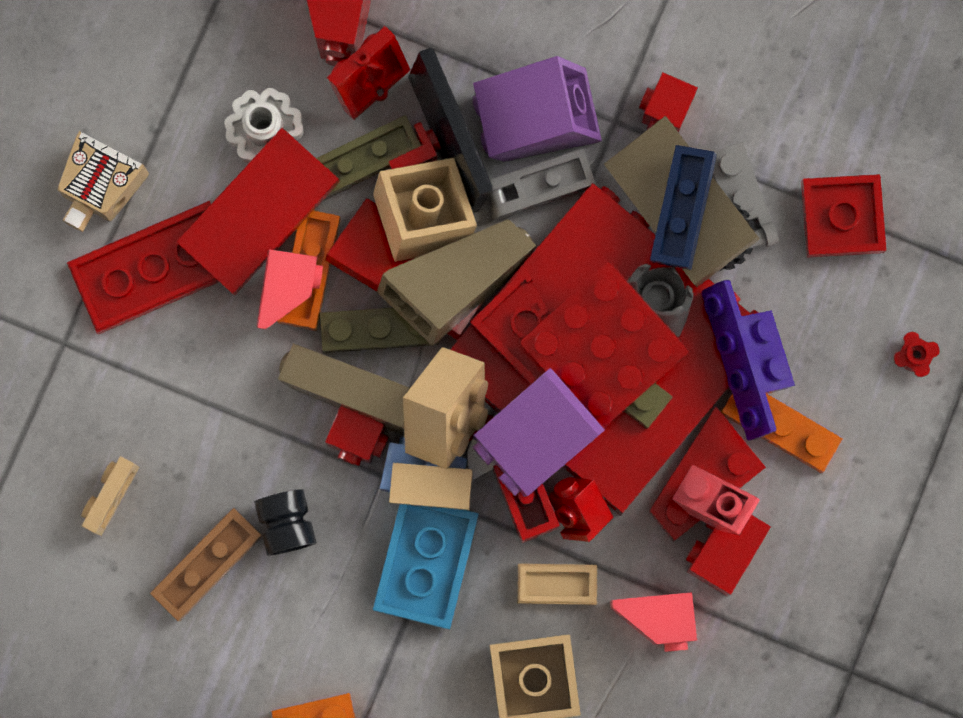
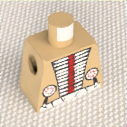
[58,131,149,232]

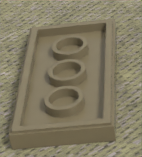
[604,116,760,287]

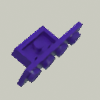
[702,280,795,441]

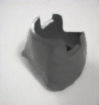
[627,264,693,337]

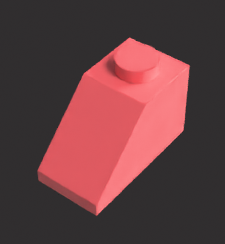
[256,249,323,329]
[610,592,697,652]

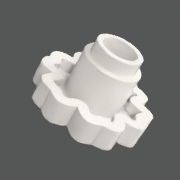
[224,88,304,162]

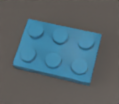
[373,504,479,630]

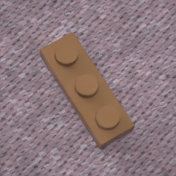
[150,508,262,622]

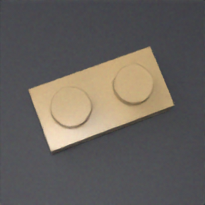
[81,456,140,536]

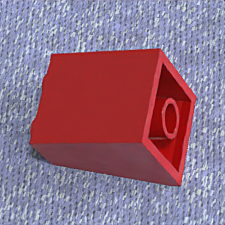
[306,0,371,66]

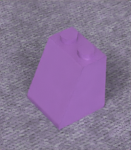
[473,56,602,162]
[472,368,605,497]

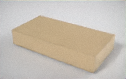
[389,463,473,510]
[517,564,597,605]

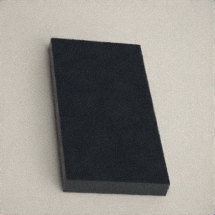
[408,47,493,213]

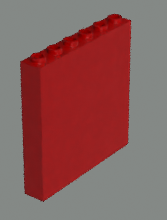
[450,183,759,516]

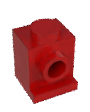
[548,477,614,542]

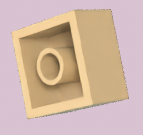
[373,158,477,262]
[403,347,488,469]
[490,634,581,718]

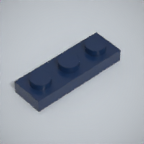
[650,145,717,270]

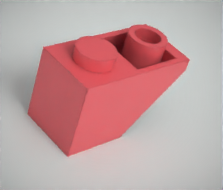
[672,465,760,535]

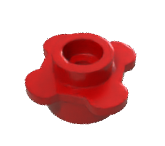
[894,332,940,377]

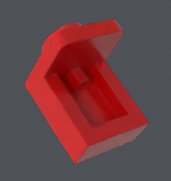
[388,122,441,169]

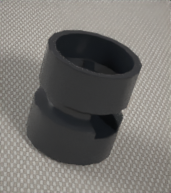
[254,489,317,556]

